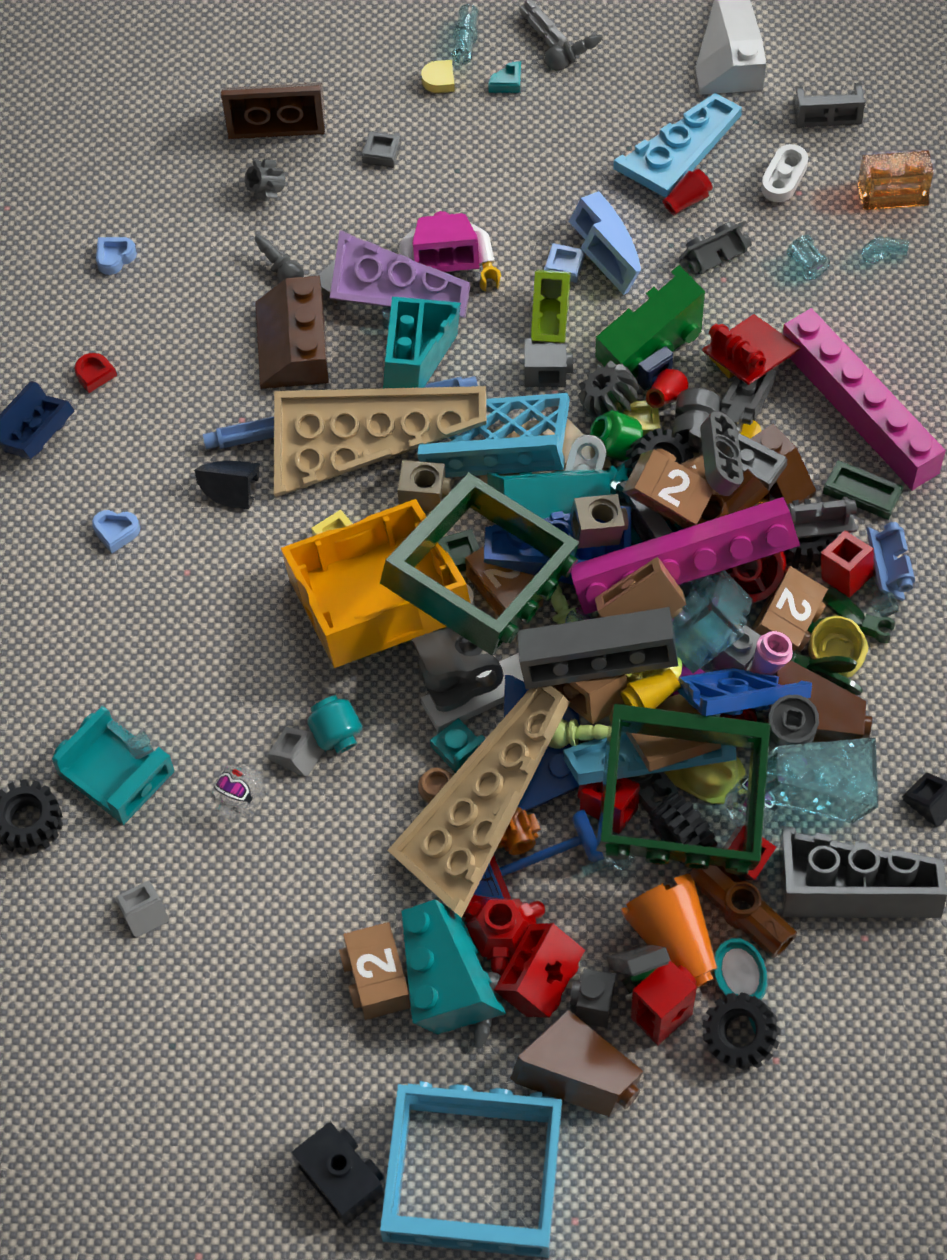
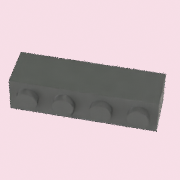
[518,607,678,689]

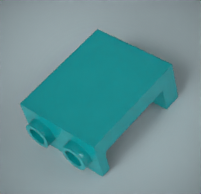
[52,706,175,825]

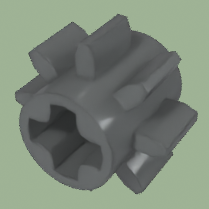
[245,159,286,200]

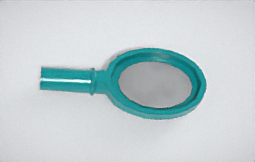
[714,938,768,1035]

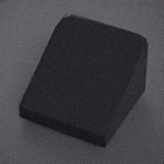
[902,772,947,827]

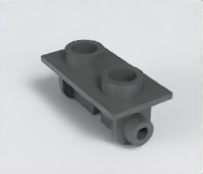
[679,220,752,274]
[788,497,857,539]

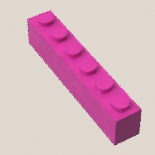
[783,308,946,491]
[571,497,800,615]

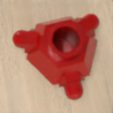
[462,898,546,976]

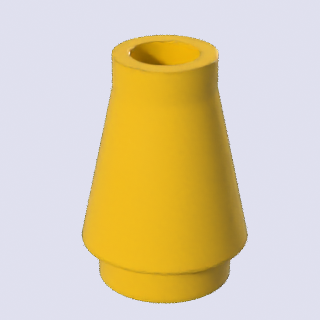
[621,668,681,709]

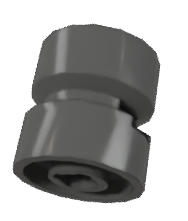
[672,388,722,454]
[767,695,819,756]

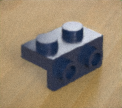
[0,381,75,460]

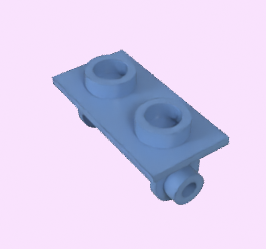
[866,522,915,601]

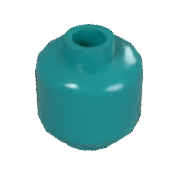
[307,695,363,754]

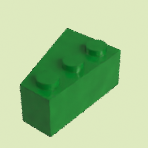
[595,265,705,378]

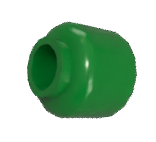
[590,410,643,462]

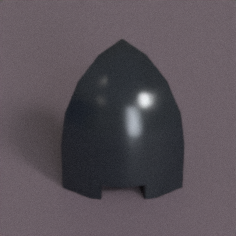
[194,460,260,509]

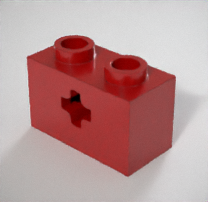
[494,923,585,1018]
[630,960,697,1046]

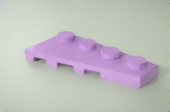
[330,230,470,318]

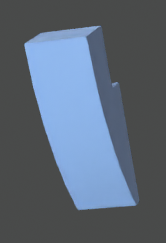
[568,191,641,295]

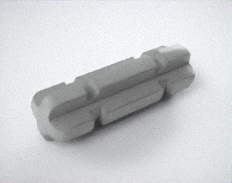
[520,0,566,47]

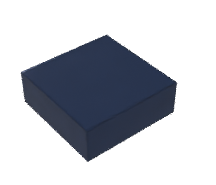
[638,346,673,391]

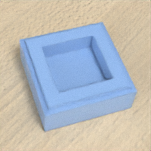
[544,243,585,283]

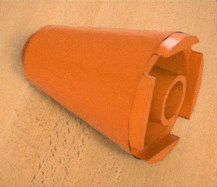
[620,874,717,988]

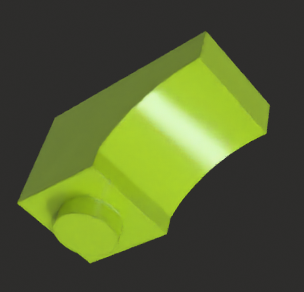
[531,270,571,343]

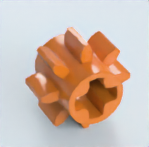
[497,807,541,855]

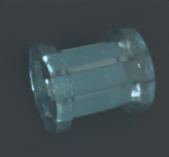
[786,235,831,280]

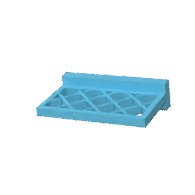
[417,393,570,478]

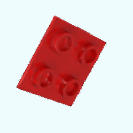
[702,314,801,385]

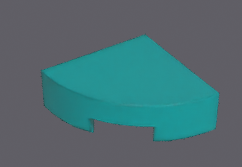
[488,61,521,93]

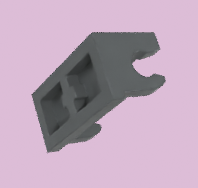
[793,83,866,128]

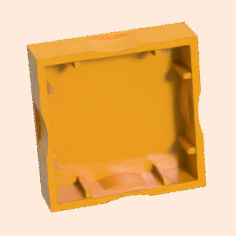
[281,499,470,668]

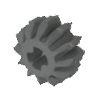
[578,361,639,419]

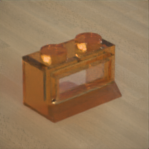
[858,151,934,210]

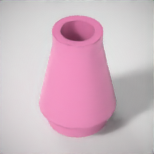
[749,631,793,675]

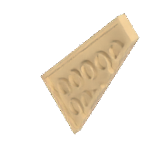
[274,386,487,497]
[387,686,570,918]

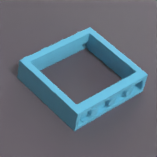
[380,1081,562,1258]

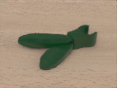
[807,586,895,643]
[791,652,863,695]

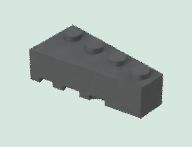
[779,825,947,918]

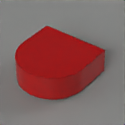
[74,353,117,393]

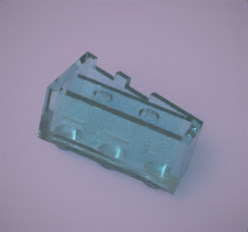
[672,570,753,673]
[765,737,878,824]

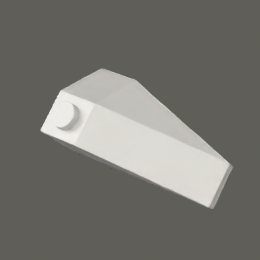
[695,0,766,95]

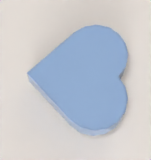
[96,237,137,275]
[92,510,140,553]

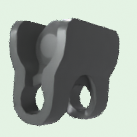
[412,627,504,712]

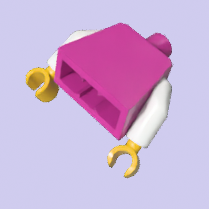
[399,211,501,291]

